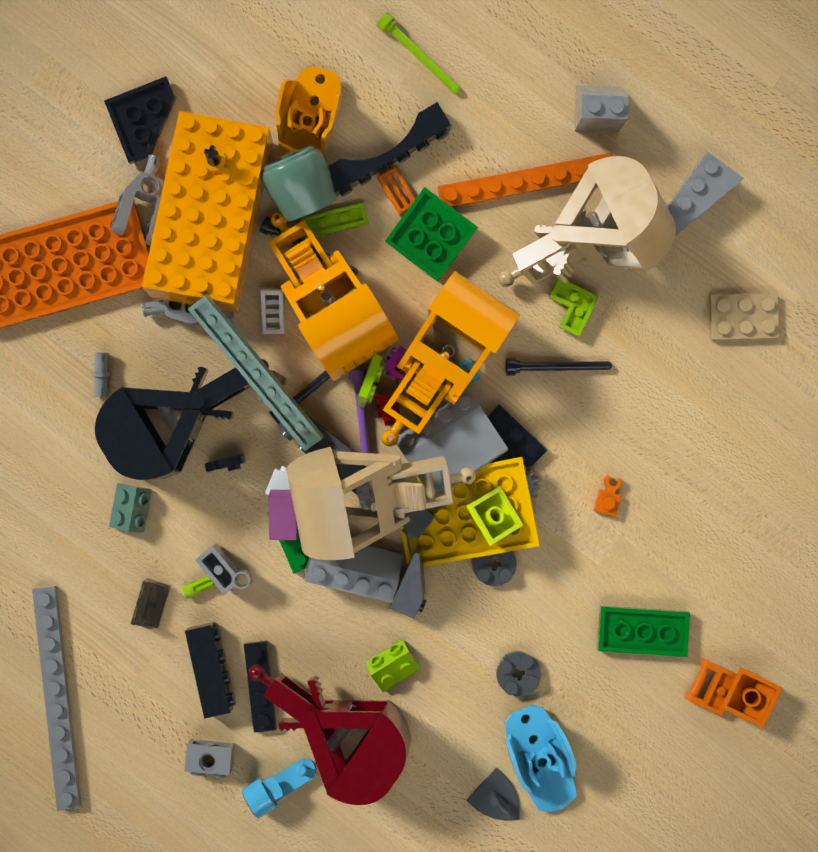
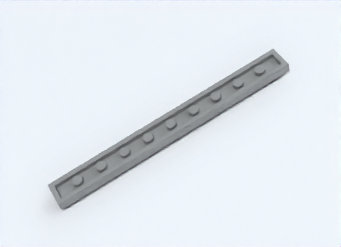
[32,586,82,811]

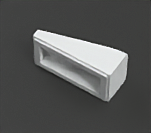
[261,287,285,334]

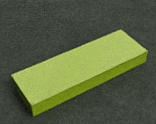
[299,202,369,240]

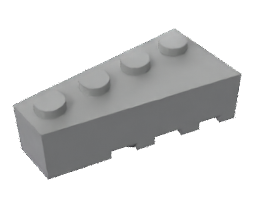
[667,152,744,236]

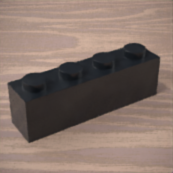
[185,622,236,719]

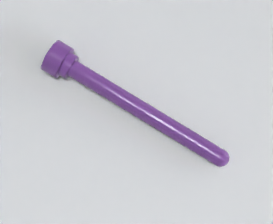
[348,369,371,453]

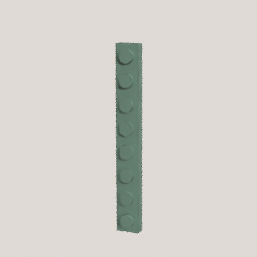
[188,294,324,451]

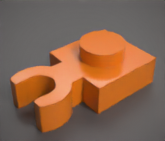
[593,475,622,517]

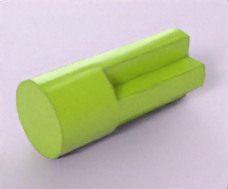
[181,575,215,599]

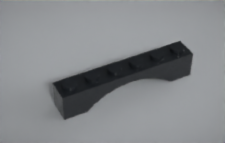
[328,102,451,197]

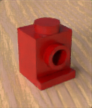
[373,392,401,426]

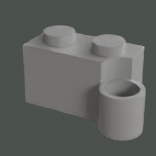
[195,543,252,595]

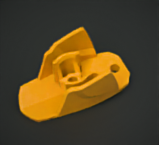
[275,66,343,159]

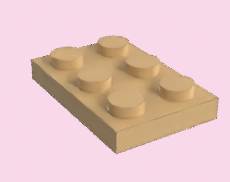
[709,293,779,340]

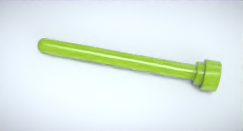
[376,12,461,94]

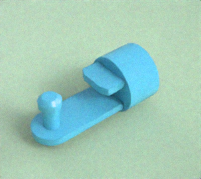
[242,759,316,819]

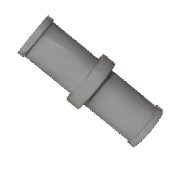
[92,352,110,397]

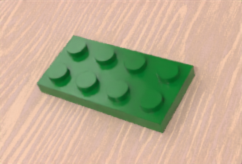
[597,606,690,657]

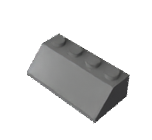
[305,545,403,603]

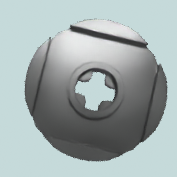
[472,551,517,586]
[496,651,541,697]

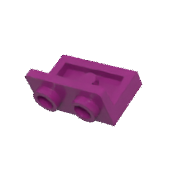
[384,345,407,383]

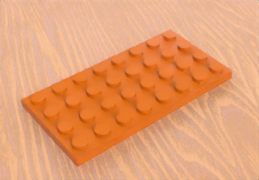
[0,200,149,329]

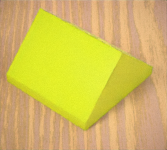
[466,486,523,546]

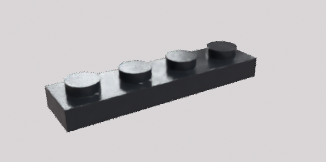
[243,640,277,733]

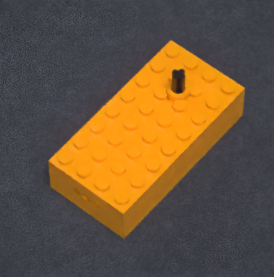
[142,111,273,313]

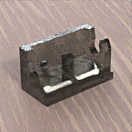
[131,578,171,629]

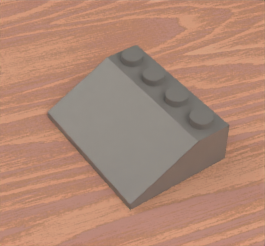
[397,390,509,493]

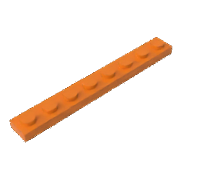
[438,153,613,207]

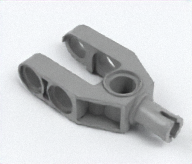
[110,155,164,246]
[142,299,234,325]

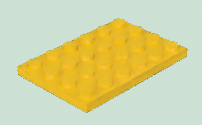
[400,456,540,567]

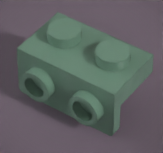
[109,483,152,533]

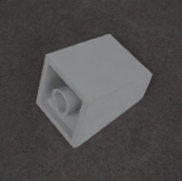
[575,85,628,132]

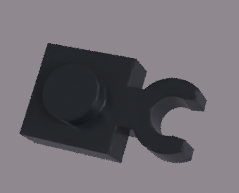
[204,454,246,472]

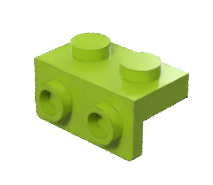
[366,640,421,692]

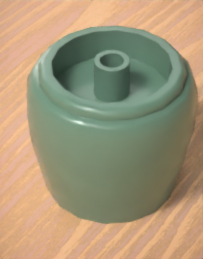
[261,146,336,221]

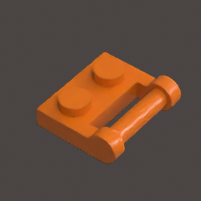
[684,658,737,716]

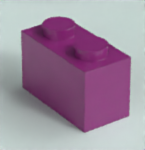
[268,490,299,540]

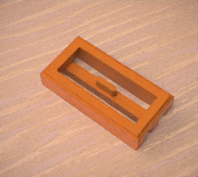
[377,166,416,216]

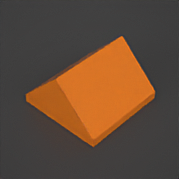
[721,667,782,729]

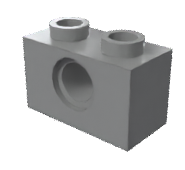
[184,739,235,778]

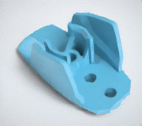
[505,704,577,812]

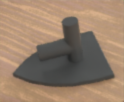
[467,768,520,821]

